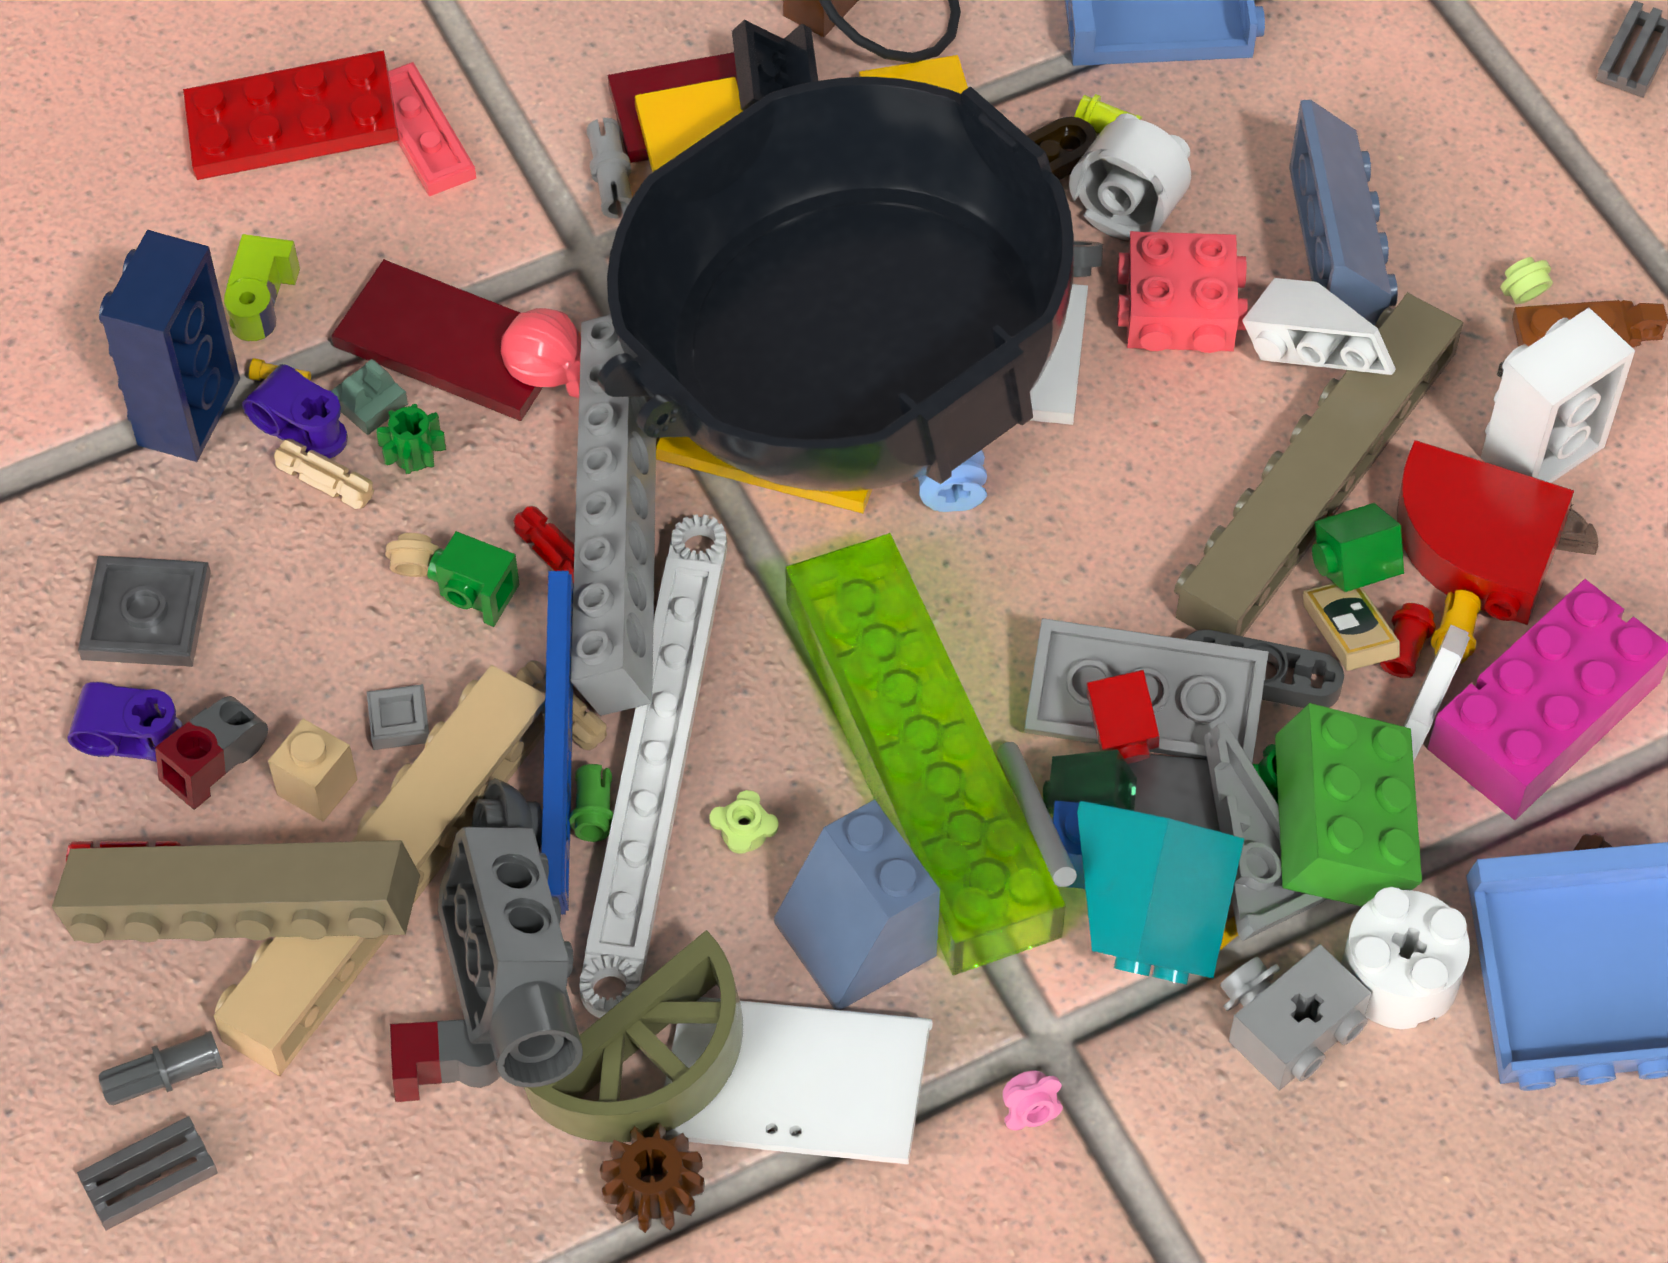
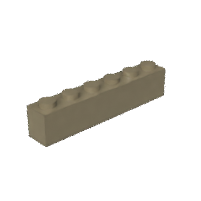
[52,840,420,943]

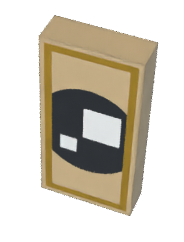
[1303,583,1400,671]

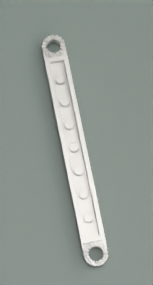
[579,514,727,1018]

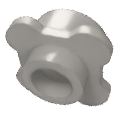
[1220,957,1280,1011]

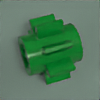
[376,404,446,474]

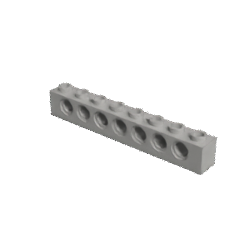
[571,314,656,716]

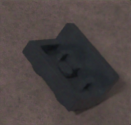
[732,20,818,111]

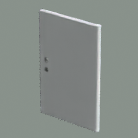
[664,997,933,1164]

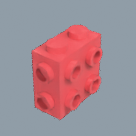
[1117,231,1248,353]

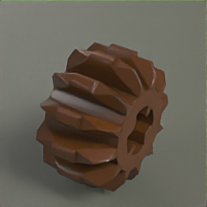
[600,1124,705,1233]

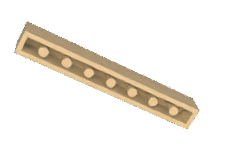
[213,664,545,1076]

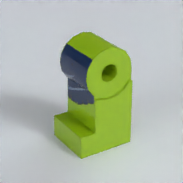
[224,234,300,341]

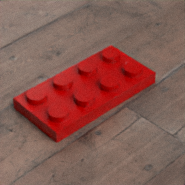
[183,50,400,180]

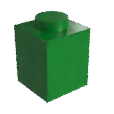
[1312,503,1404,592]

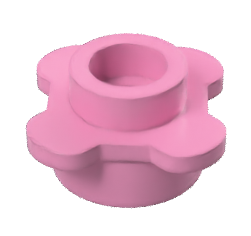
[1003,1071,1063,1130]

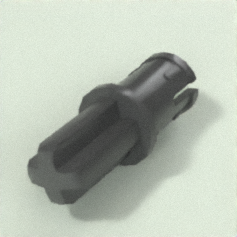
[99,1031,223,1105]

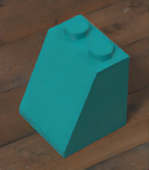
[1077,801,1245,985]

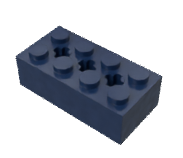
[99,230,240,462]

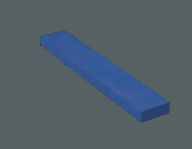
[542,571,573,915]

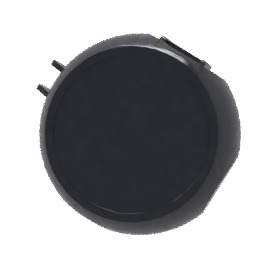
[597,77,1074,492]

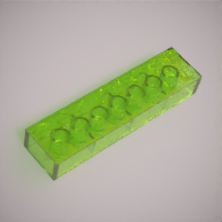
[785,533,1066,976]

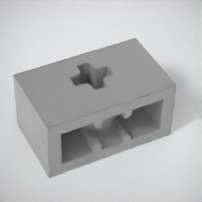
[1229,944,1371,1091]

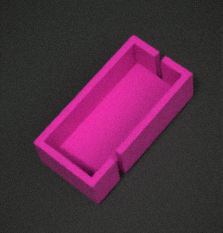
[1427,579,1668,820]

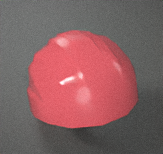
[501,308,581,398]

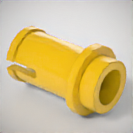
[1431,590,1481,664]

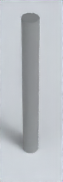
[997,742,1077,887]

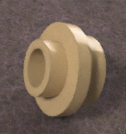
[385,533,440,577]

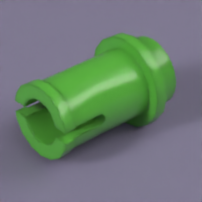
[569,764,614,842]

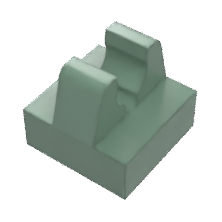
[331,359,408,435]

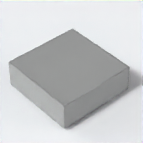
[367,684,429,750]

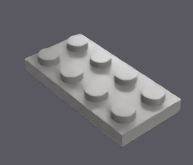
[1024,618,1269,763]

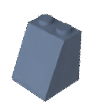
[774,799,940,1010]

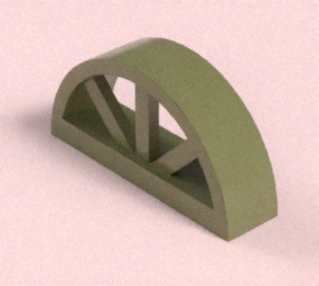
[524,930,743,1143]

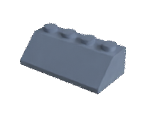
[1289,100,1398,326]

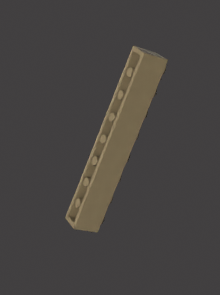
[1174,292,1463,636]

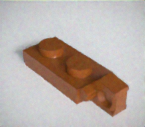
[1512,300,1668,348]

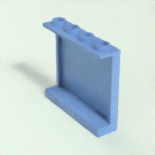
[1065,0,1265,66]
[1466,842,1668,1091]

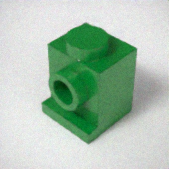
[427,531,520,627]

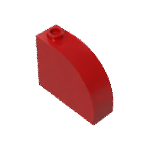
[1397,440,1574,625]

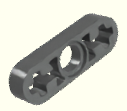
[1185,630,1344,708]

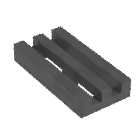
[1596,0,1668,98]
[77,1116,218,1231]

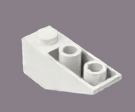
[1242,278,1396,375]

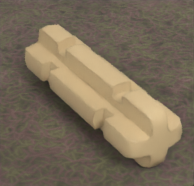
[274,439,374,509]
[516,660,607,751]

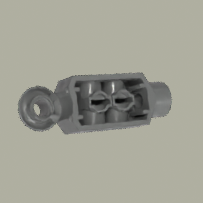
[438,778,583,1087]

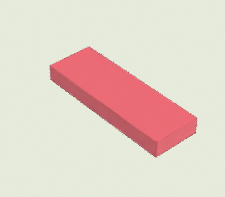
[389,62,476,197]

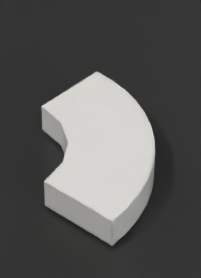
[1403,625,1470,762]

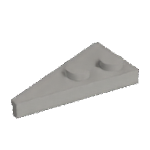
[1204,722,1327,941]

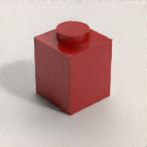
[1087,670,1160,765]

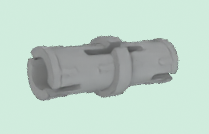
[587,118,633,219]

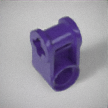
[242,364,348,458]
[67,682,183,762]

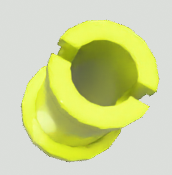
[1074,94,1142,134]

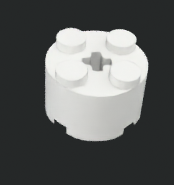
[1069,113,1191,240]
[1341,887,1470,1029]

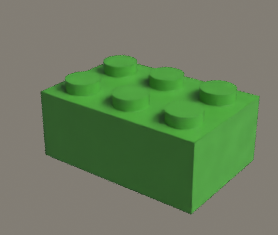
[1275,703,1422,907]

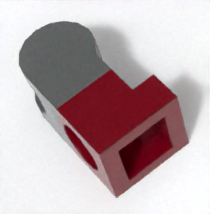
[155,696,268,810]
[390,1019,500,1102]

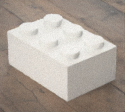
[1480,308,1635,483]

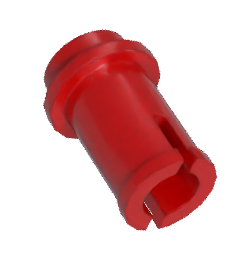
[1380,603,1436,678]

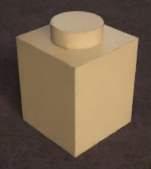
[268,718,358,822]

